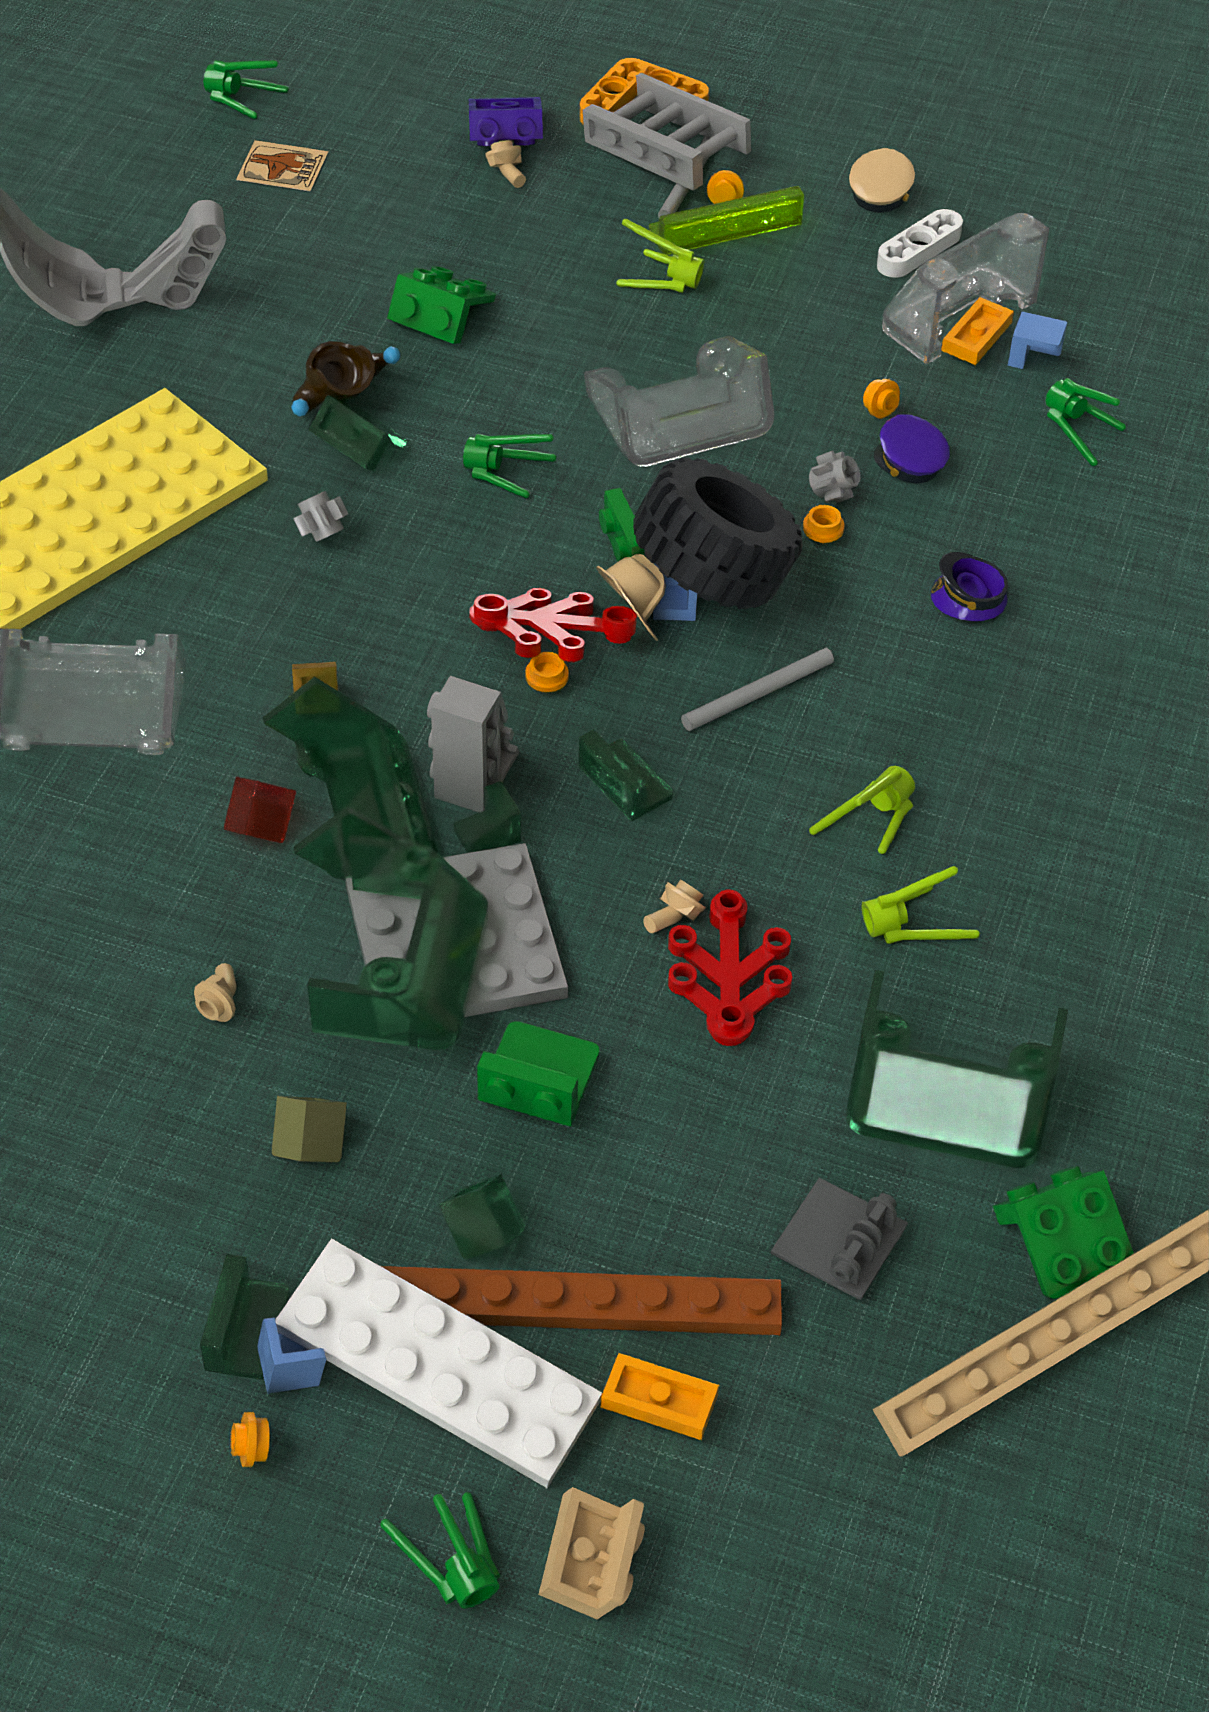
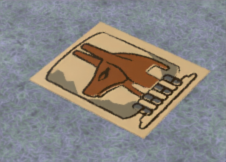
[236,140,328,191]

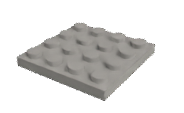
[345,843,568,1032]

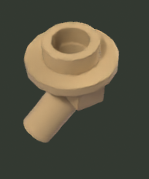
[485,140,526,188]
[643,879,706,933]
[194,963,236,1022]

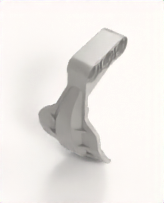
[0,188,226,326]

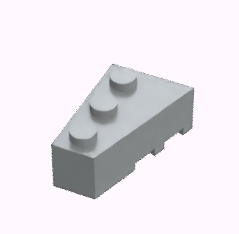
[427,676,519,814]

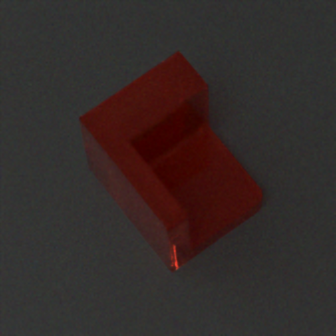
[224,777,296,843]

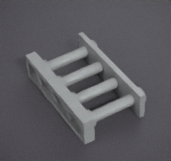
[583,73,751,191]

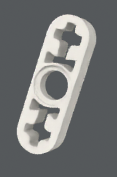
[877,209,963,278]

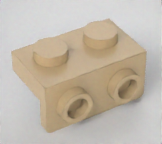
[538,1487,645,1619]

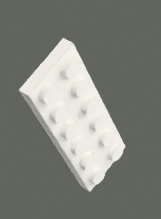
[275,1238,602,1488]

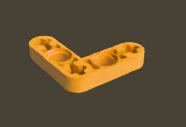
[579,58,709,125]

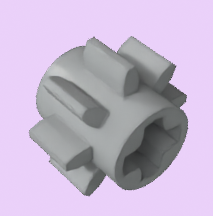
[809,450,860,503]
[293,491,348,542]

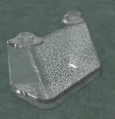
[882,213,1050,364]
[584,335,774,467]
[0,629,187,755]

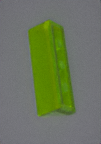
[648,185,804,255]

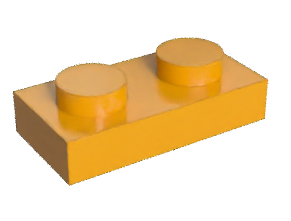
[941,297,1014,365]
[601,1353,719,1440]

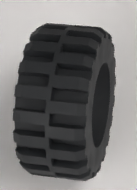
[633,457,803,609]

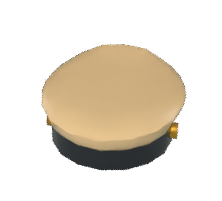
[849,148,915,213]

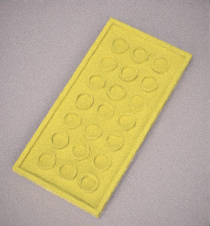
[0,388,268,640]

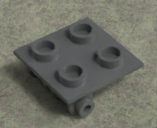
[770,1178,908,1300]

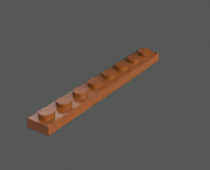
[381,1266,782,1335]

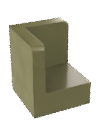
[272,1096,347,1162]

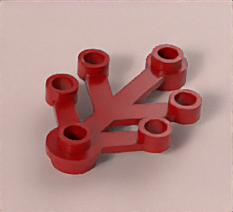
[469,588,637,662]
[668,889,792,1046]

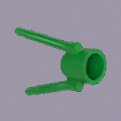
[203,60,289,119]
[1045,378,1126,466]
[463,434,557,498]
[380,1492,500,1609]

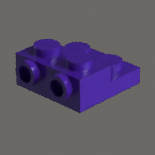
[469,97,543,146]

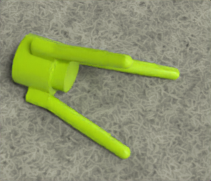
[616,219,705,293]
[809,766,915,854]
[862,866,980,944]

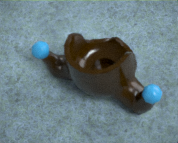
[291,341,400,417]

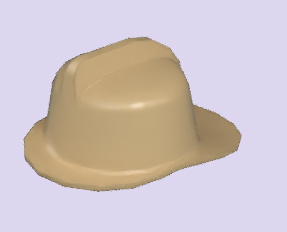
[596,554,666,641]

